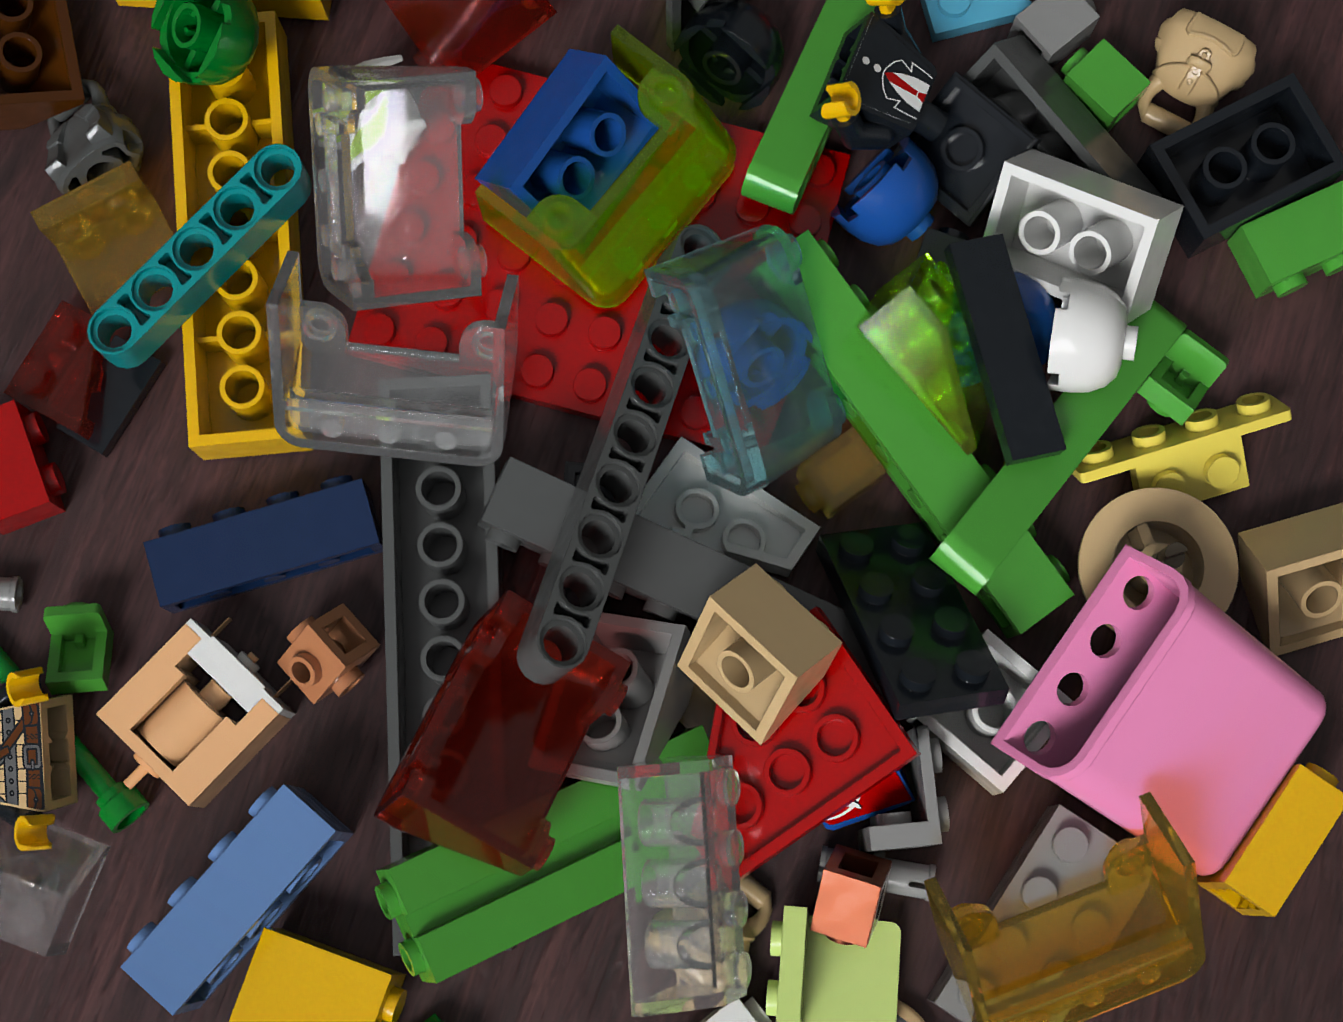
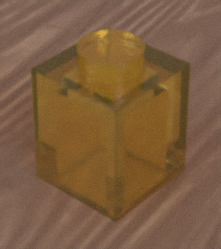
[795,427,887,520]

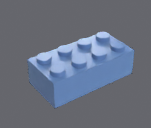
[121,784,354,1016]

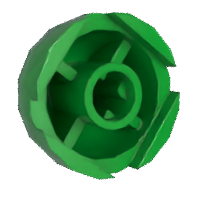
[151,0,260,85]

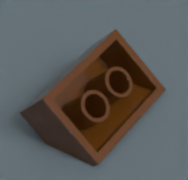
[0,0,85,131]

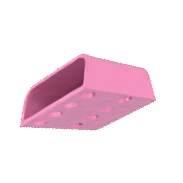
[990,544,1327,876]

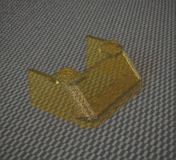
[924,792,1206,1022]

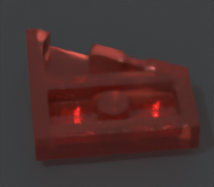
[3,300,104,440]

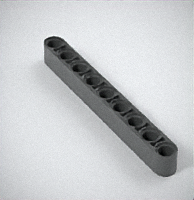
[517,224,724,685]

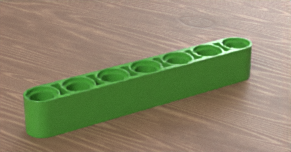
[929,300,1188,595]

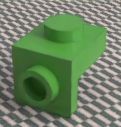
[1137,329,1229,426]
[43,602,114,695]

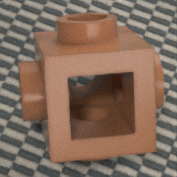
[277,603,380,704]

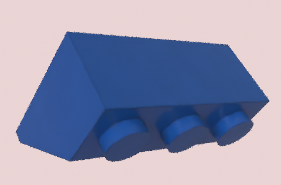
[475,49,672,256]

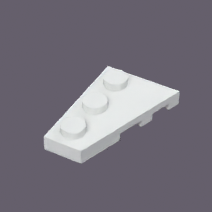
[636,437,820,577]

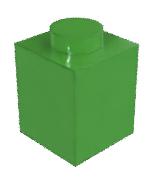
[1061,38,1151,132]

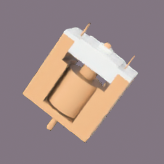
[96,617,295,808]

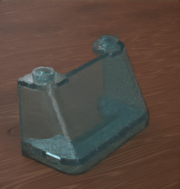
[644,224,846,496]

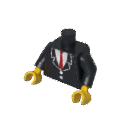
[810,0,949,150]

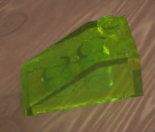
[857,252,990,455]

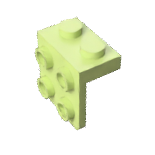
[766,905,901,1022]

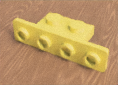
[1072,392,1292,501]

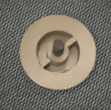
[1078,487,1239,632]

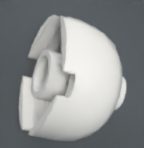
[1047,277,1139,393]

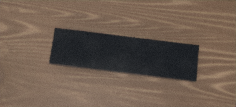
[944,234,1066,466]

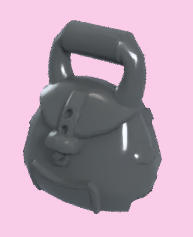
[45,79,144,204]

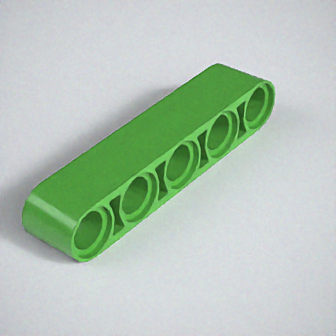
[741,0,875,215]

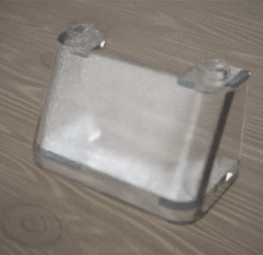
[308,65,487,311]

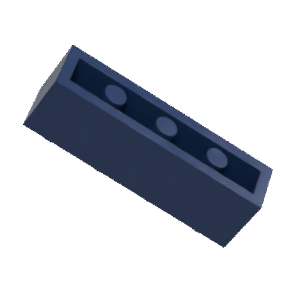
[143,475,383,614]

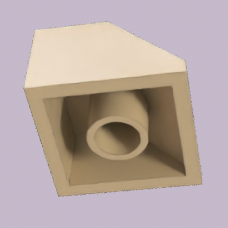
[1238,502,1343,656]
[677,563,843,745]

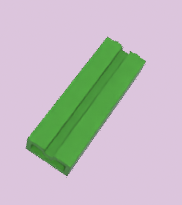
[375,725,709,984]

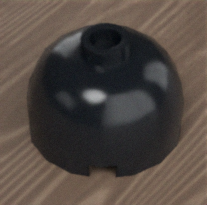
[674,0,785,110]

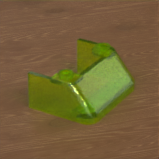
[475,24,736,308]

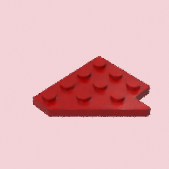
[692,606,921,889]

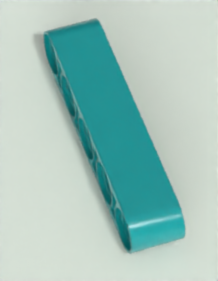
[87,144,312,369]

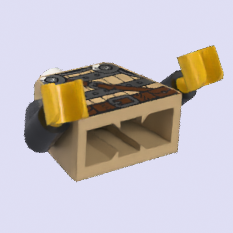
[0,666,78,851]

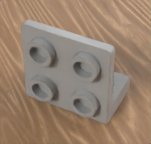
[857,725,950,853]

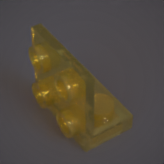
[30,160,174,316]

